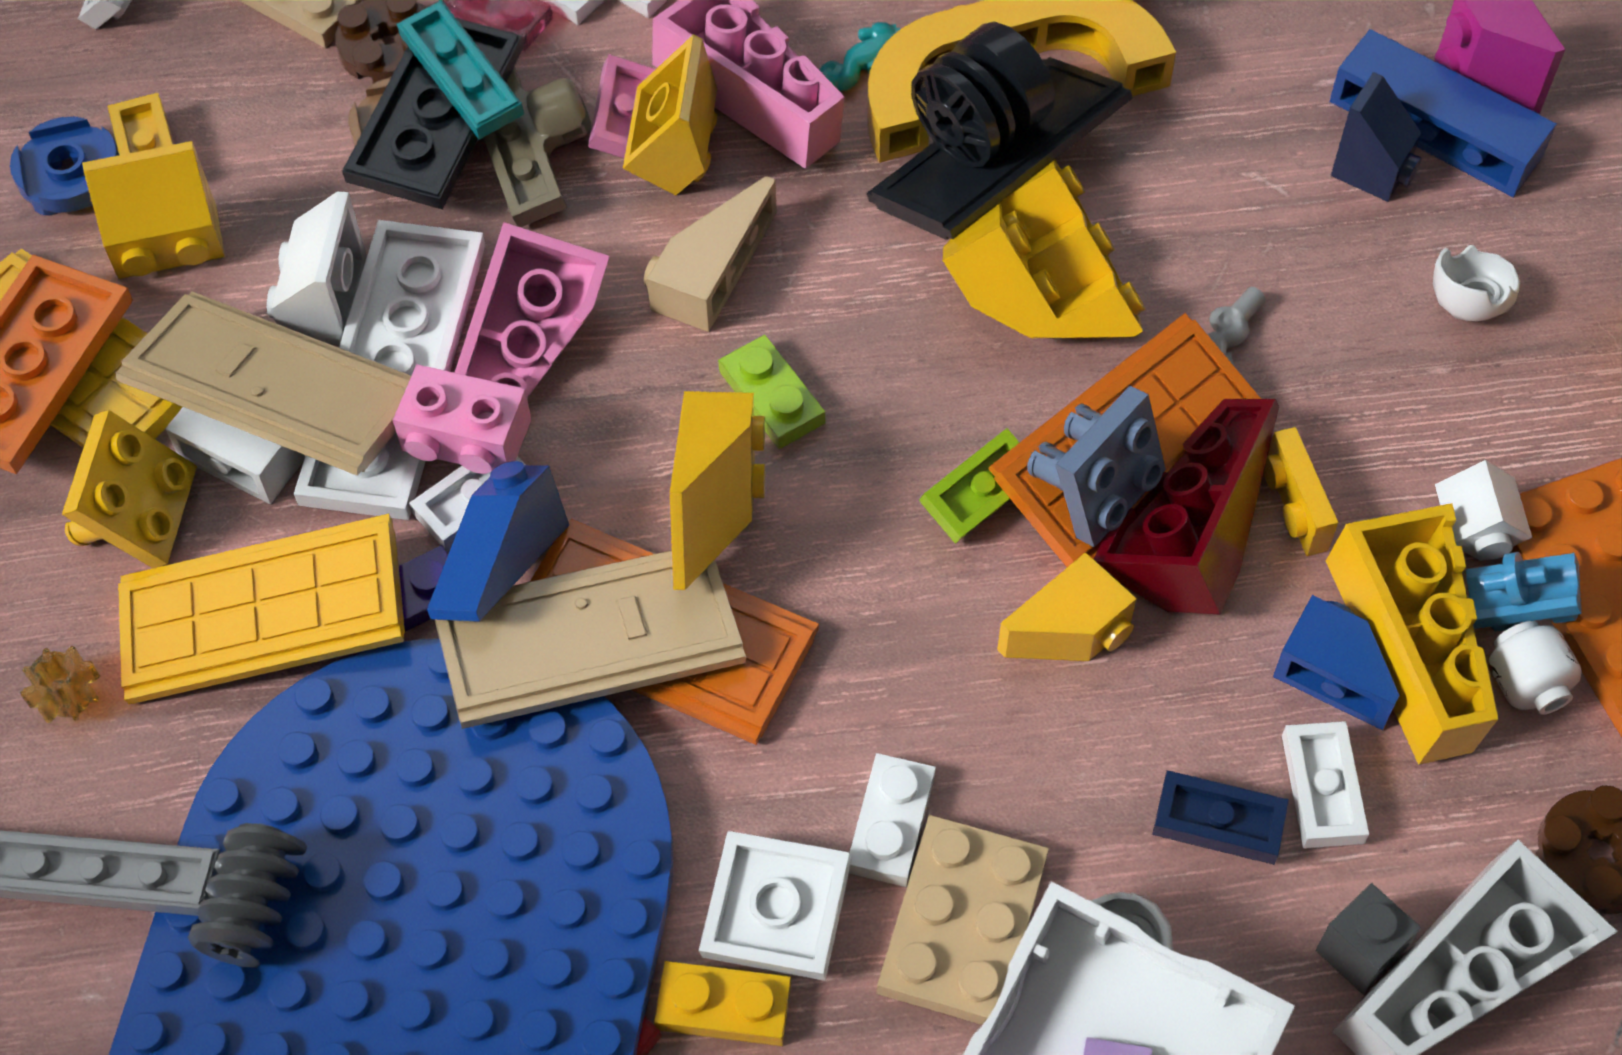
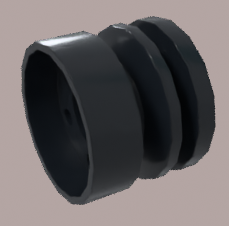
[911,21,1055,167]

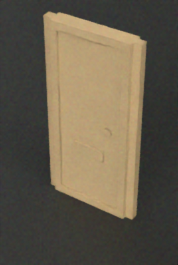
[116,291,411,476]
[435,550,746,729]

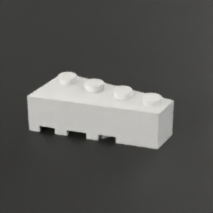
[1332,840,1618,1055]

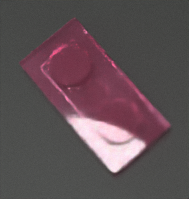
[440,0,553,52]

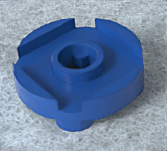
[10,116,119,216]

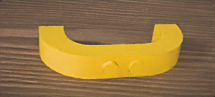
[867,0,1176,163]

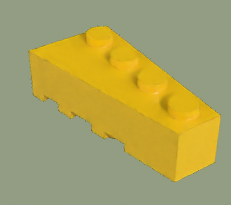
[1325,503,1498,765]

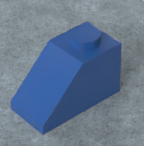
[1273,595,1399,731]

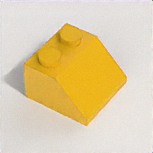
[623,34,717,195]
[83,141,225,279]

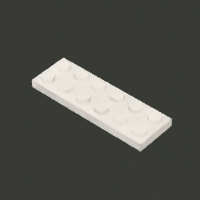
[294,220,486,520]

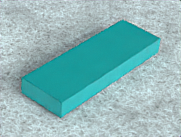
[397,0,525,139]

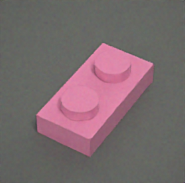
[588,54,655,158]

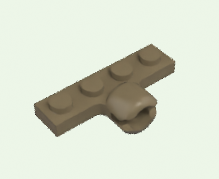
[484,66,592,227]

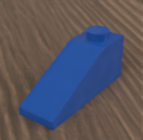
[427,461,569,622]

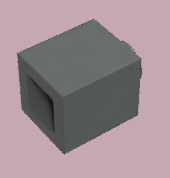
[1315,883,1421,995]

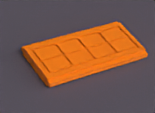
[988,313,1261,567]
[530,519,819,745]

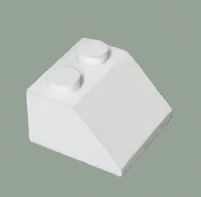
[267,191,367,346]

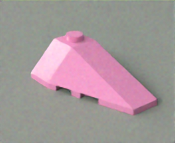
[454,222,610,398]

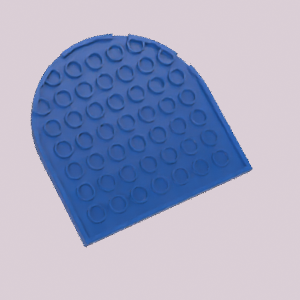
[109,638,673,1055]

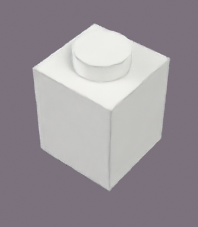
[1435,460,1532,561]

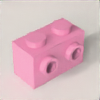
[393,364,531,474]

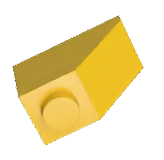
[997,552,1137,661]

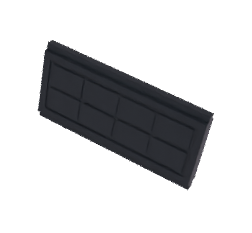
[866,57,1133,240]

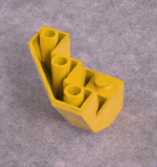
[942,160,1146,338]

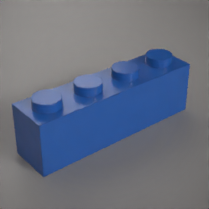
[1329,29,1557,198]

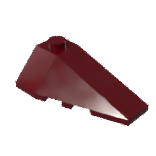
[1093,399,1279,615]

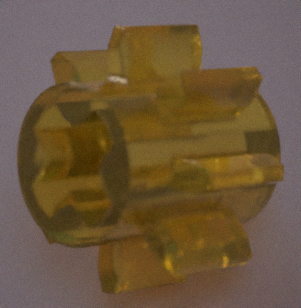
[20,646,101,723]

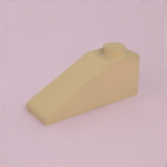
[643,176,777,332]

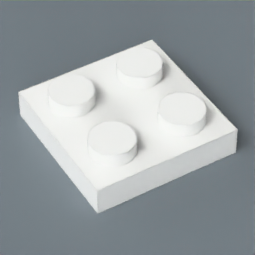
[699,831,852,981]

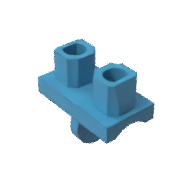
[1466,552,1582,632]

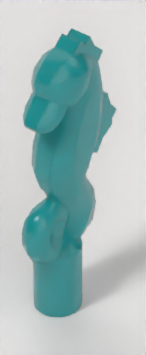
[819,22,900,92]

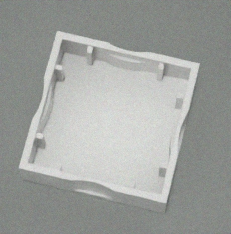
[963,882,1295,1055]

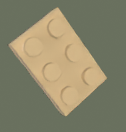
[877,815,1049,1025]

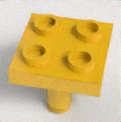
[62,410,197,568]

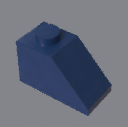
[1330,72,1422,202]

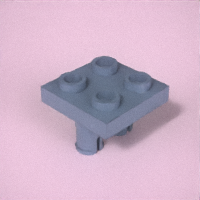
[1027,386,1166,547]

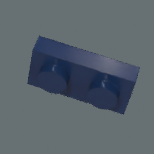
[1152,770,1289,865]

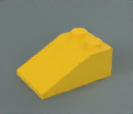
[670,391,765,590]

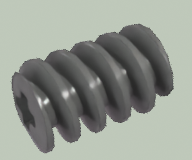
[188,823,308,968]

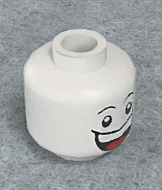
[1489,621,1582,715]

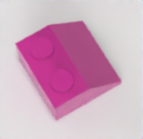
[1434,0,1565,114]

